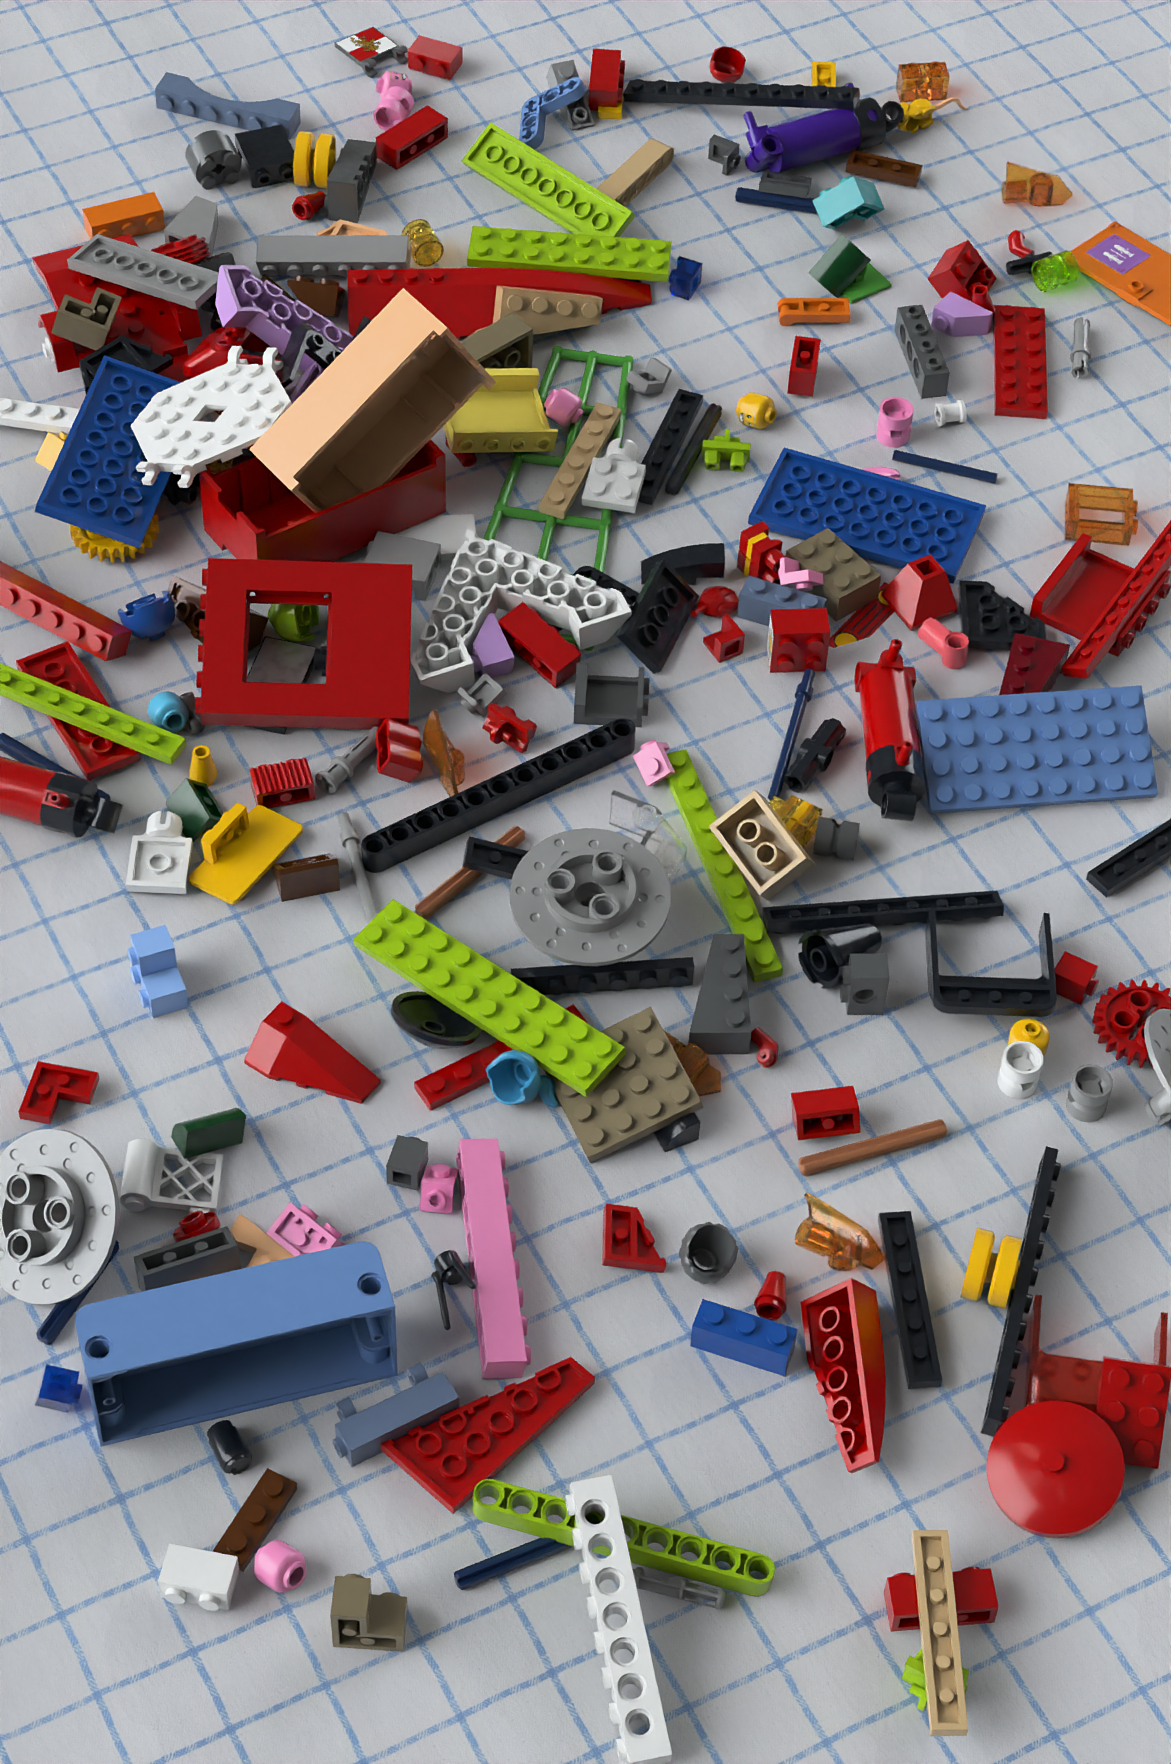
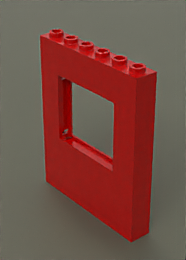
[195,558,412,730]

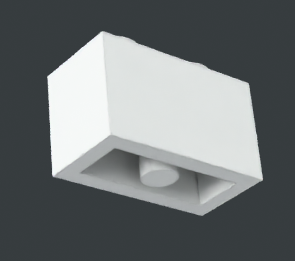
[158,1544,240,1611]

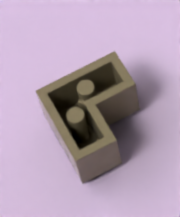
[51,287,122,350]
[330,1574,408,1652]

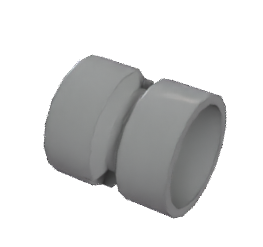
[1066,1064,1113,1123]

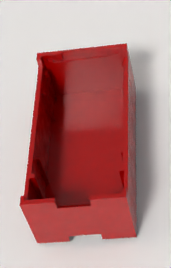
[199,439,446,562]

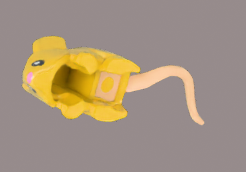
[897,97,968,134]

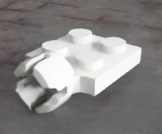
[582,438,646,513]
[125,811,193,894]

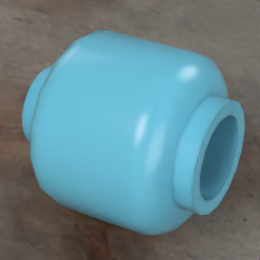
[148,691,189,733]

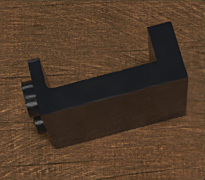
[235,124,294,188]

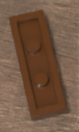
[845,150,923,187]
[213,1468,297,1572]

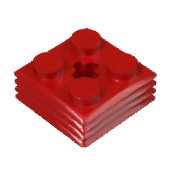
[151,234,211,264]

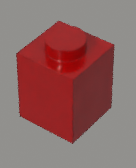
[1054,951,1099,1005]

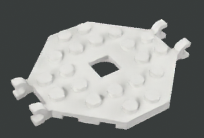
[131,346,292,488]

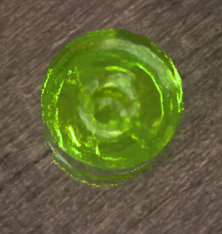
[1031,250,1079,292]

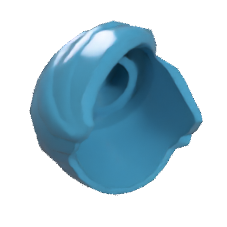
[486,1050,559,1108]

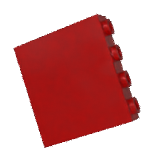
[1030,533,1171,657]

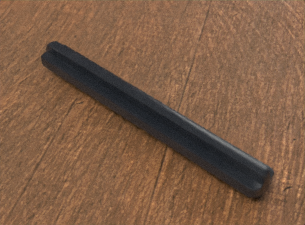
[665,403,722,496]

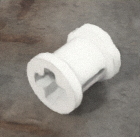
[934,399,967,427]

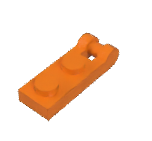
[777,298,850,326]

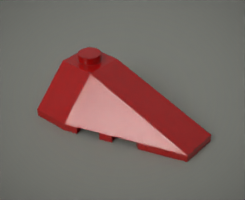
[244,1001,381,1104]

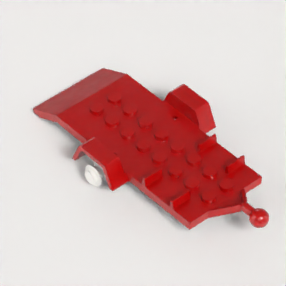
[32,234,202,383]

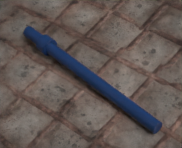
[768,669,815,802]

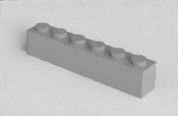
[256,235,412,277]

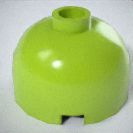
[268,604,319,642]

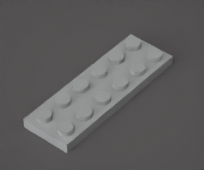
[67,234,219,310]

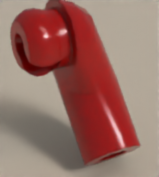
[751,1027,779,1068]

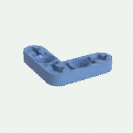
[519,77,587,150]

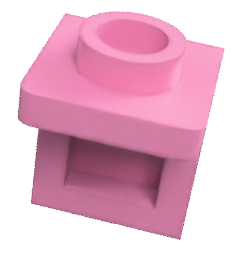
[778,557,823,591]
[633,740,675,786]
[420,1164,458,1214]

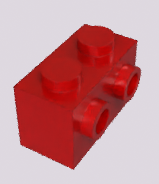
[791,1086,860,1140]

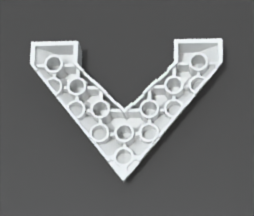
[410,529,632,693]

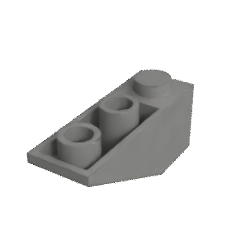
[546,60,594,131]

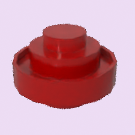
[173,1211,221,1242]

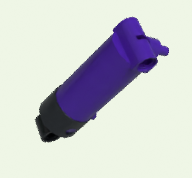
[743,83,904,173]

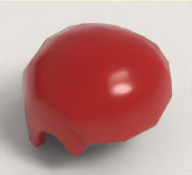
[709,46,746,83]

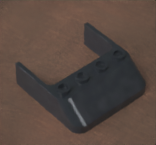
[276,323,343,388]
[925,909,1057,1017]

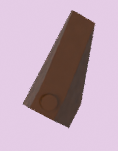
[167,576,269,652]

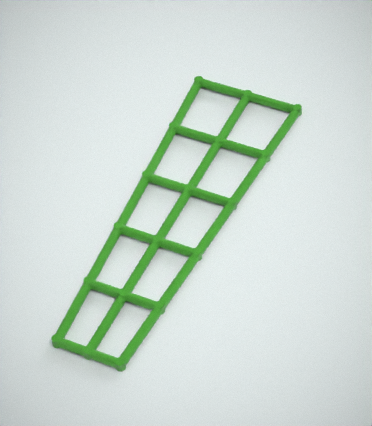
[483,346,634,651]

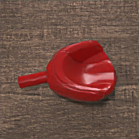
[691,586,739,618]

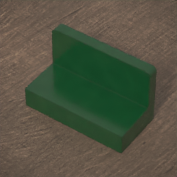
[166,778,224,842]

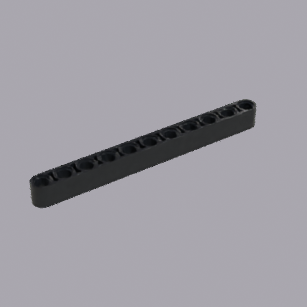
[361,718,636,873]

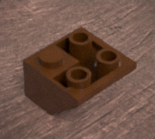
[287,276,346,318]

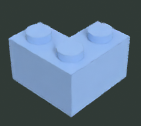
[127,925,188,1018]

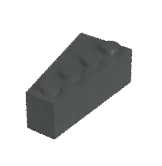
[324,139,377,224]

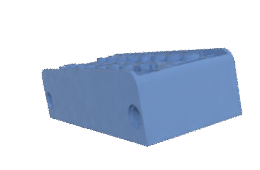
[75,1241,398,1447]

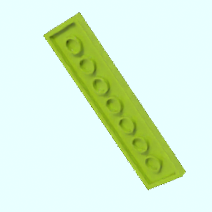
[461,122,635,237]
[467,226,672,282]

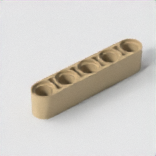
[596,138,674,207]

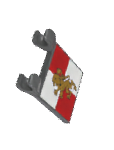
[335,27,408,77]

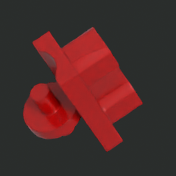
[482,702,537,753]

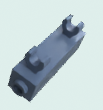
[332,1363,459,1467]

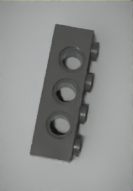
[894,305,950,399]

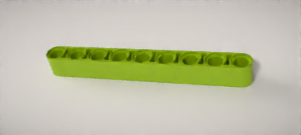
[472,1479,775,1597]

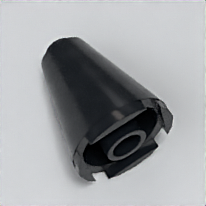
[798,923,882,989]

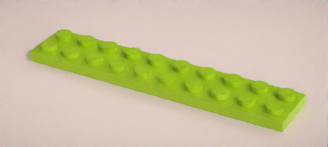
[353,899,626,1097]

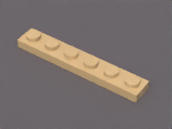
[539,402,621,519]
[912,1530,968,1736]

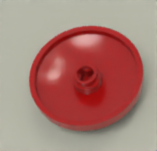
[986,1401,1125,1538]

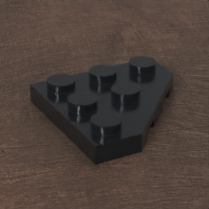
[958,580,1047,650]

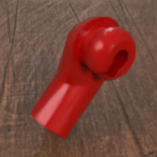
[1008,230,1035,258]

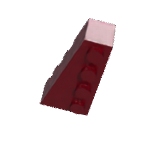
[999,633,1070,695]

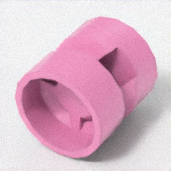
[374,86,414,131]
[876,397,914,447]

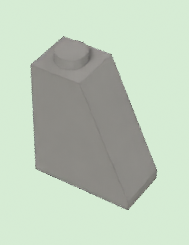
[164,196,219,258]

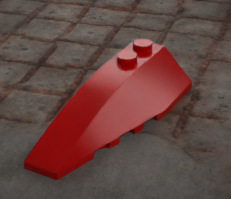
[800,1278,886,1474]

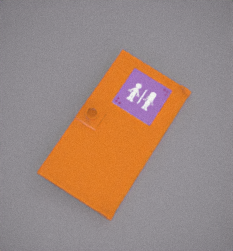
[1062,221,1171,326]

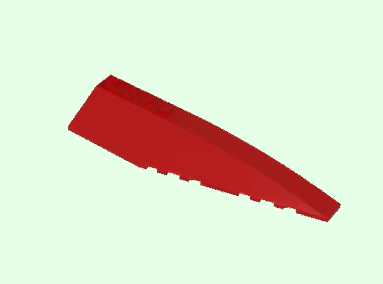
[347,268,652,343]

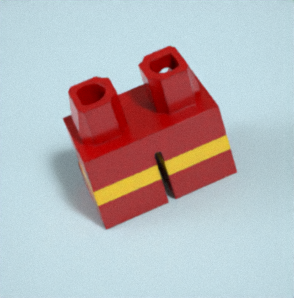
[736,521,785,585]

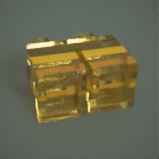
[769,795,823,849]

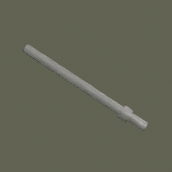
[338,812,378,924]

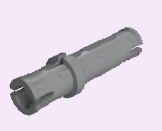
[1070,317,1091,379]

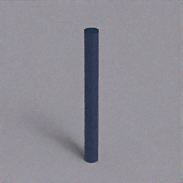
[892,450,998,484]

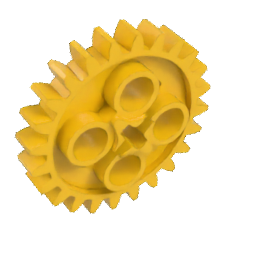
[70,513,159,563]

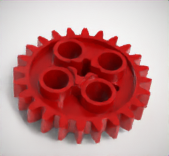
[1092,980,1171,1068]

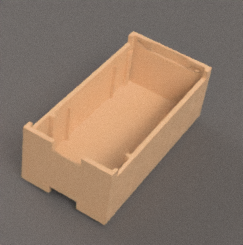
[249,288,496,513]

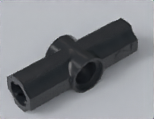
[784,718,846,793]

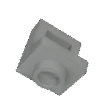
[626,358,672,395]
[457,673,507,718]

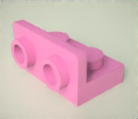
[266,1203,345,1256]

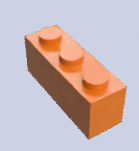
[82,192,165,239]

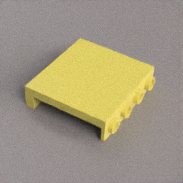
[443,368,558,453]

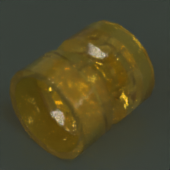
[401,219,444,267]

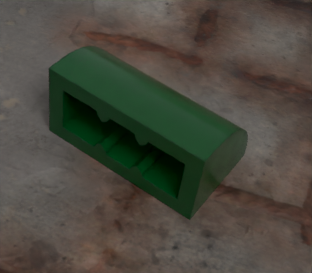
[808,234,871,298]
[171,1108,246,1159]

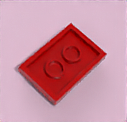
[1095,1356,1171,1469]

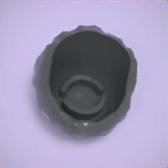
[679,1222,738,1284]

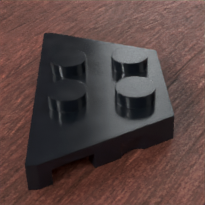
[79,336,173,394]

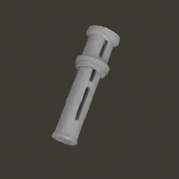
[315,726,378,794]

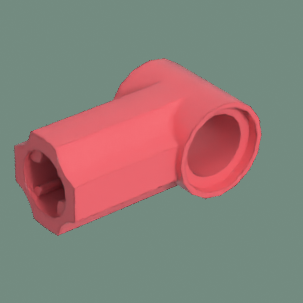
[918,618,969,669]

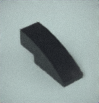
[641,543,725,585]

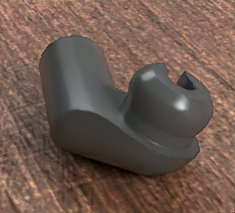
[180,692,206,734]

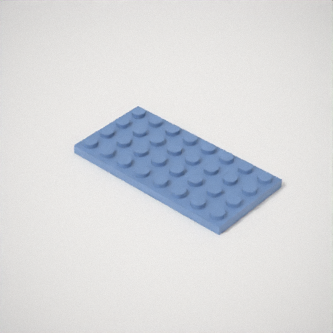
[915,685,1158,814]

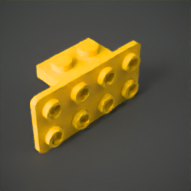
[189,802,303,905]

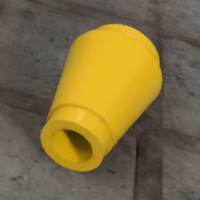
[189,745,218,786]

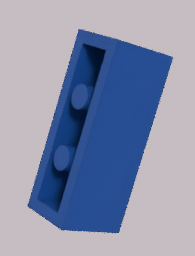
[690,1299,798,1377]

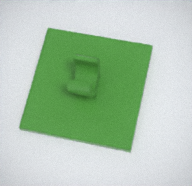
[841,263,892,304]

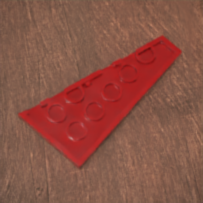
[380,1357,595,1514]

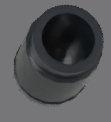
[207,1420,252,1475]

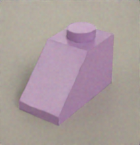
[931,291,993,337]
[470,613,515,678]

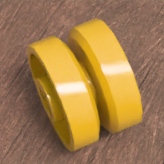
[293,131,336,189]
[960,1227,1022,1309]

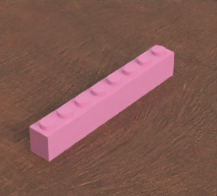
[456,1139,531,1379]

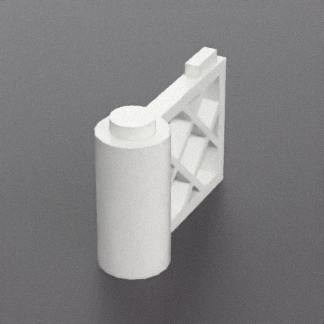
[119,1139,223,1214]

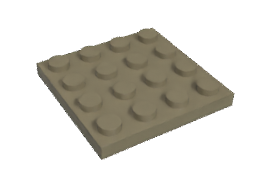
[543,1007,704,1163]

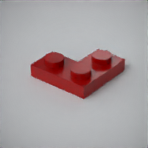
[18,1061,99,1124]

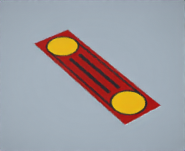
[829,582,895,648]

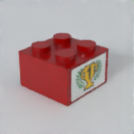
[767,608,831,673]

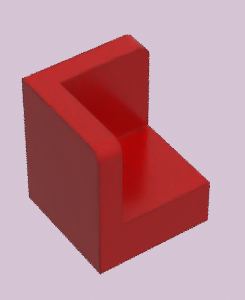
[703,614,745,663]

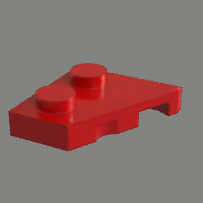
[602,1204,666,1273]

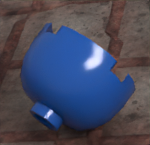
[118,591,175,641]

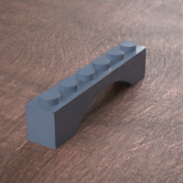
[155,72,301,140]

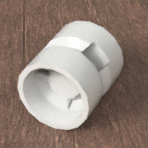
[997,1041,1044,1099]

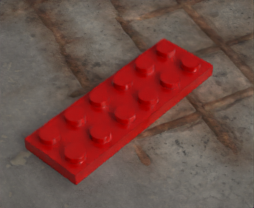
[993,305,1048,419]
[16,641,141,780]

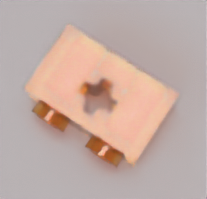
[896,61,950,102]

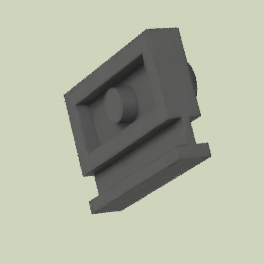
[758,171,812,198]

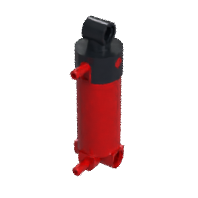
[854,639,926,821]
[0,756,123,838]

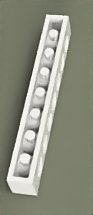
[565,1475,672,1764]

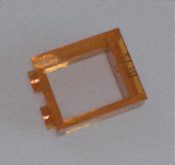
[1064,483,1138,546]

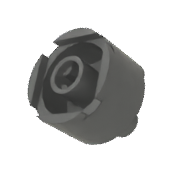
[185,130,242,190]

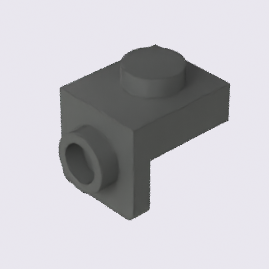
[708,134,741,176]

